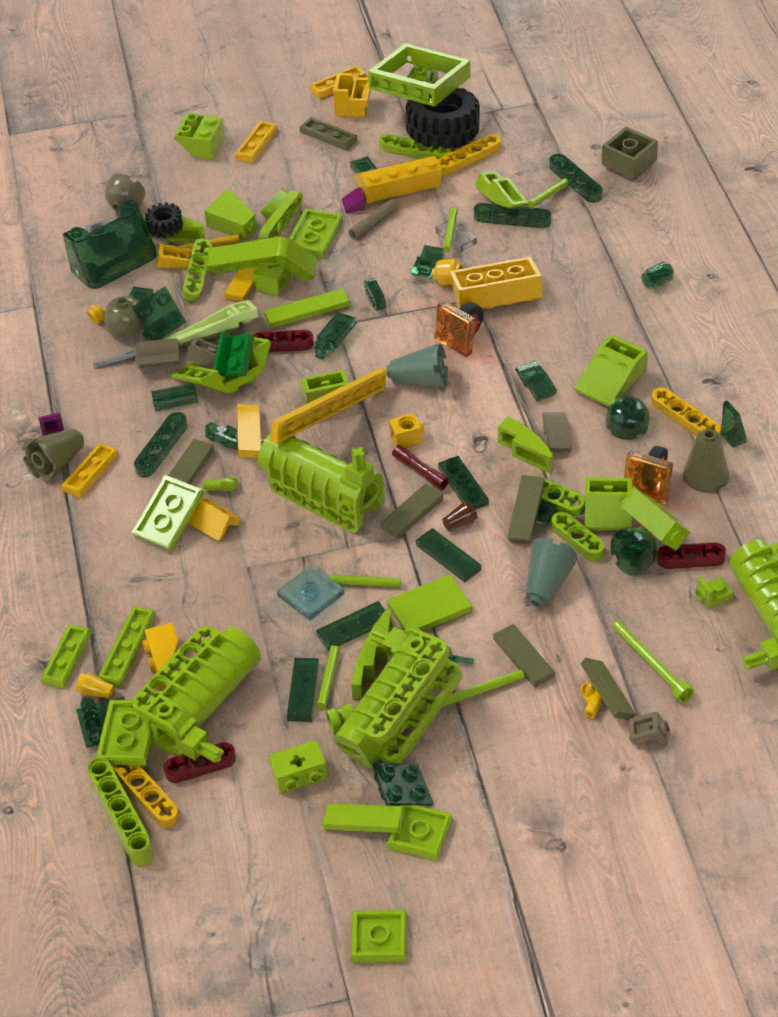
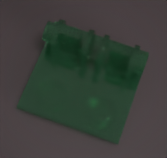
[132,286,187,341]
[76,696,125,748]
[372,763,433,806]

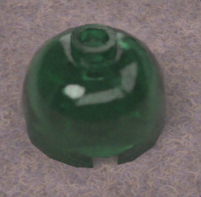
[606,396,650,440]
[611,526,657,575]

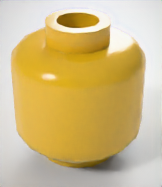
[432,258,464,287]

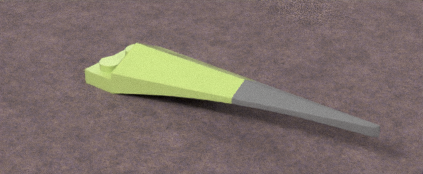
[93,300,259,369]

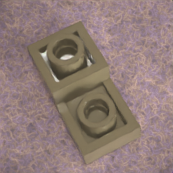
[542,412,572,451]

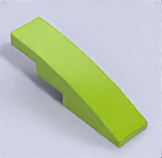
[351,609,392,700]

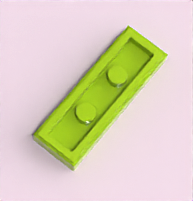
[41,624,92,689]
[322,803,404,833]

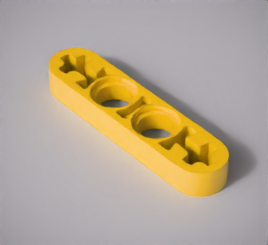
[437,134,501,175]
[651,388,721,436]
[111,765,179,828]

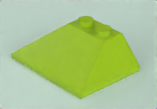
[170,337,271,394]

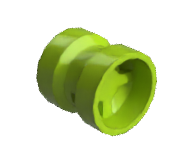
[326,703,354,734]

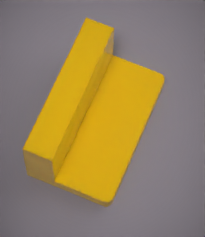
[188,497,242,541]

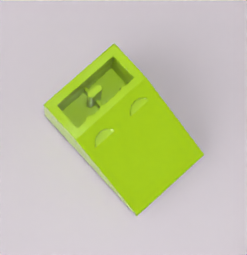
[574,334,648,408]

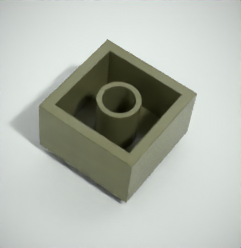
[602,126,658,180]

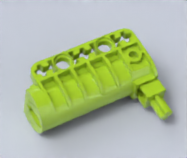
[258,433,385,533]
[729,539,778,671]
[132,626,261,763]
[334,627,463,768]

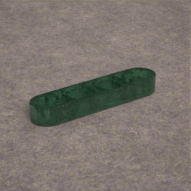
[549,154,603,203]
[474,203,551,228]
[134,412,188,478]

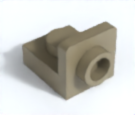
[629,712,670,746]

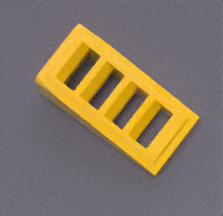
[156,244,200,268]

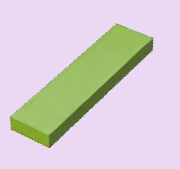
[264,288,350,329]
[98,606,156,688]

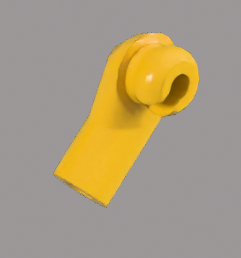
[580,682,603,719]

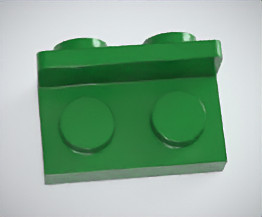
[213,331,254,379]

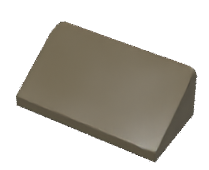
[185,337,218,369]

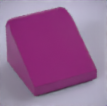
[342,187,365,213]
[38,412,64,435]

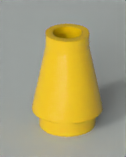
[76,672,114,699]

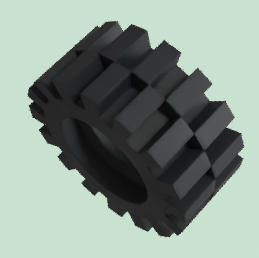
[145,202,183,238]

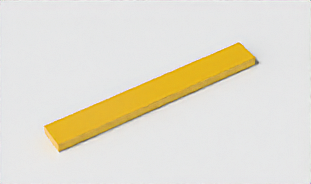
[270,368,387,444]

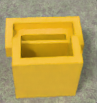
[333,73,371,117]

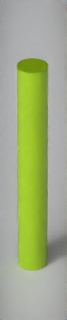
[528,178,569,208]
[443,207,458,253]
[330,575,401,588]
[317,645,340,709]

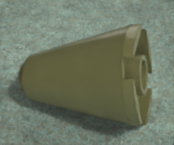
[22,429,84,481]
[683,429,729,492]

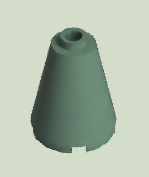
[386,344,448,388]
[526,538,577,607]

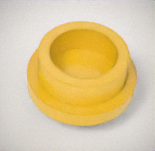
[86,305,105,324]

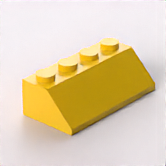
[353,156,442,204]
[450,256,543,309]

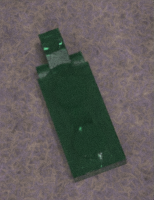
[314,312,357,360]
[205,422,264,451]

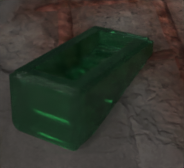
[721,400,747,448]

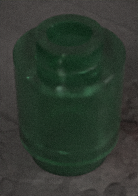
[641,261,674,289]

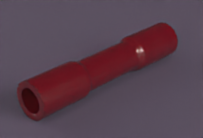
[392,445,449,490]

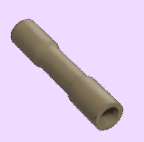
[348,199,398,240]

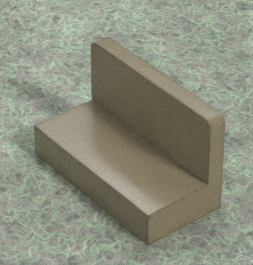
[135,338,181,368]

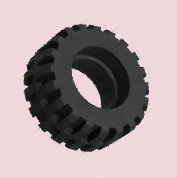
[406,88,480,149]

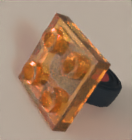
[434,300,484,357]
[624,446,673,504]

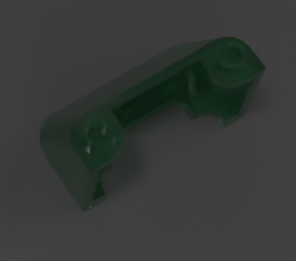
[63,199,157,289]

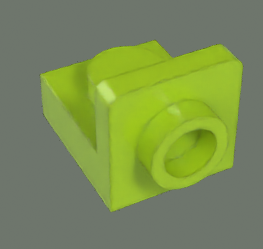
[695,576,734,609]

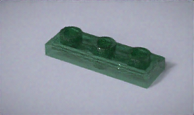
[438,456,489,510]

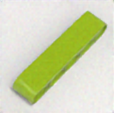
[87,757,153,866]

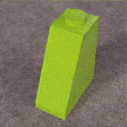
[204,188,257,241]
[619,487,691,551]

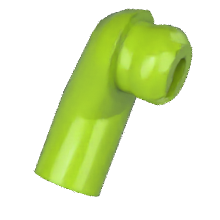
[203,476,238,492]

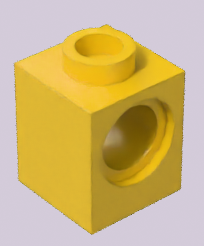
[389,413,425,448]

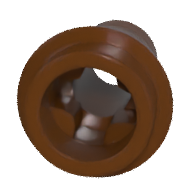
[442,502,478,531]

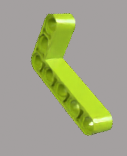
[206,237,317,280]

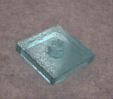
[277,564,344,621]

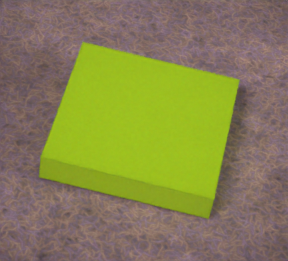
[387,802,453,861]
[351,910,407,963]

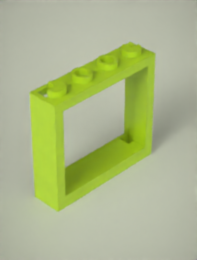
[368,43,471,107]

